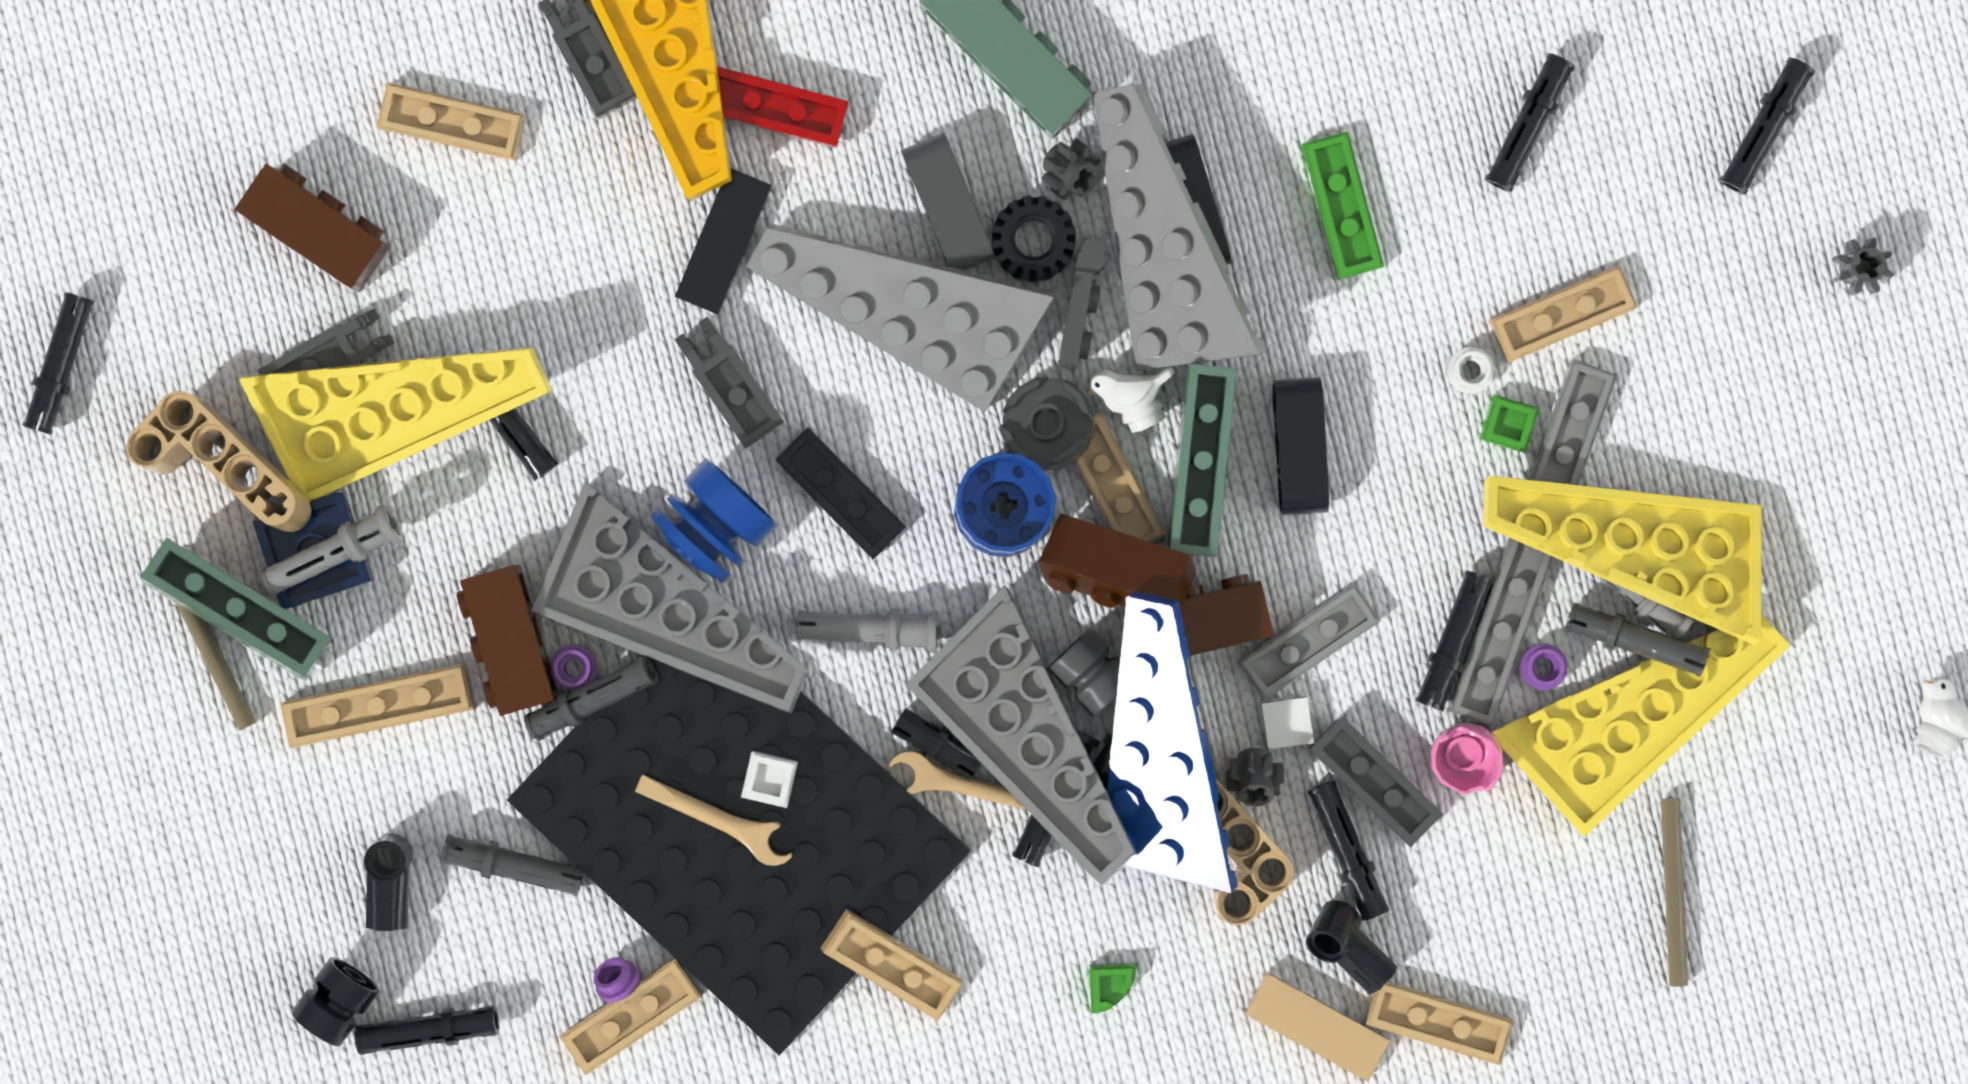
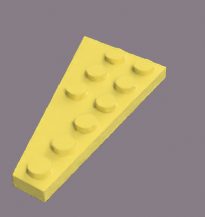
[239,347,553,502]
[1483,476,1762,645]
[1490,614,1791,837]

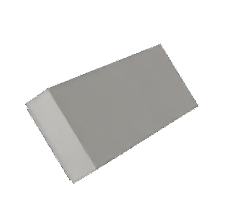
[1237,583,1380,700]

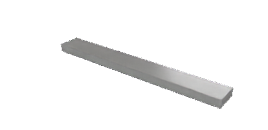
[1447,359,1617,727]

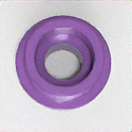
[1520,643,1567,690]
[550,644,597,691]
[594,957,640,1003]

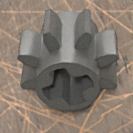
[1041,139,1101,201]
[1832,238,1894,296]
[1226,747,1285,806]

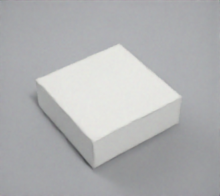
[1260,696,1314,750]
[741,751,798,808]

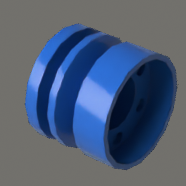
[954,453,1056,557]
[651,458,778,583]

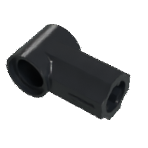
[364,833,413,931]
[1306,900,1398,994]

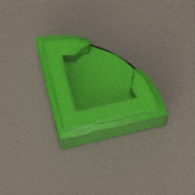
[1089,963,1136,1014]

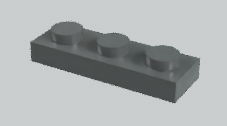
[1308,715,1443,847]

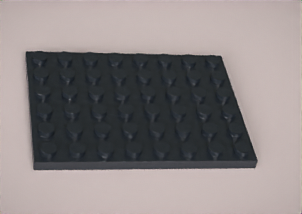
[507,655,971,1055]

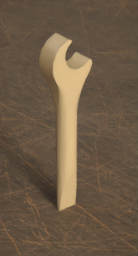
[889,750,1027,810]
[635,774,793,866]

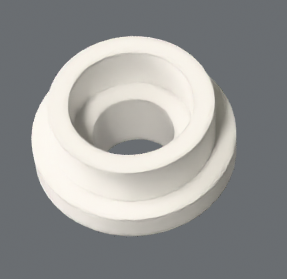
[1447,347,1495,394]

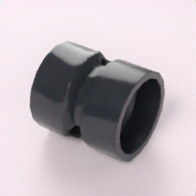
[291,957,380,1046]

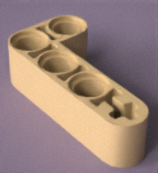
[126,391,312,532]
[1213,778,1294,926]

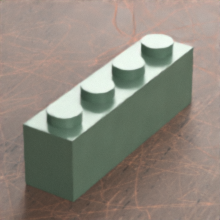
[919,0,1092,140]
[1167,364,1237,557]
[140,537,331,681]

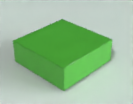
[1479,395,1539,453]

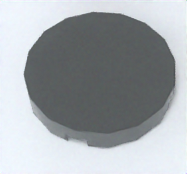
[1001,377,1095,471]

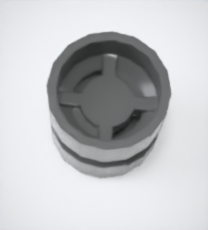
[1047,628,1121,717]

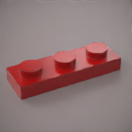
[717,66,849,148]

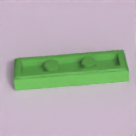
[1301,132,1384,280]

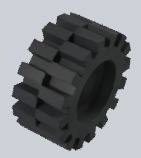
[992,195,1076,282]

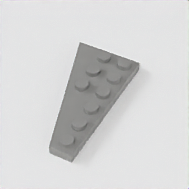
[1093,84,1268,371]
[745,224,1057,412]
[531,482,809,714]
[905,585,1137,886]

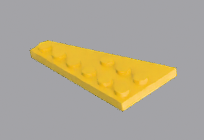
[590,0,732,201]

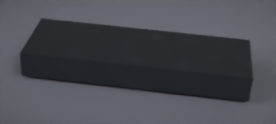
[675,168,772,315]
[775,427,906,559]

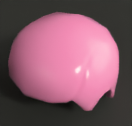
[1431,723,1503,795]

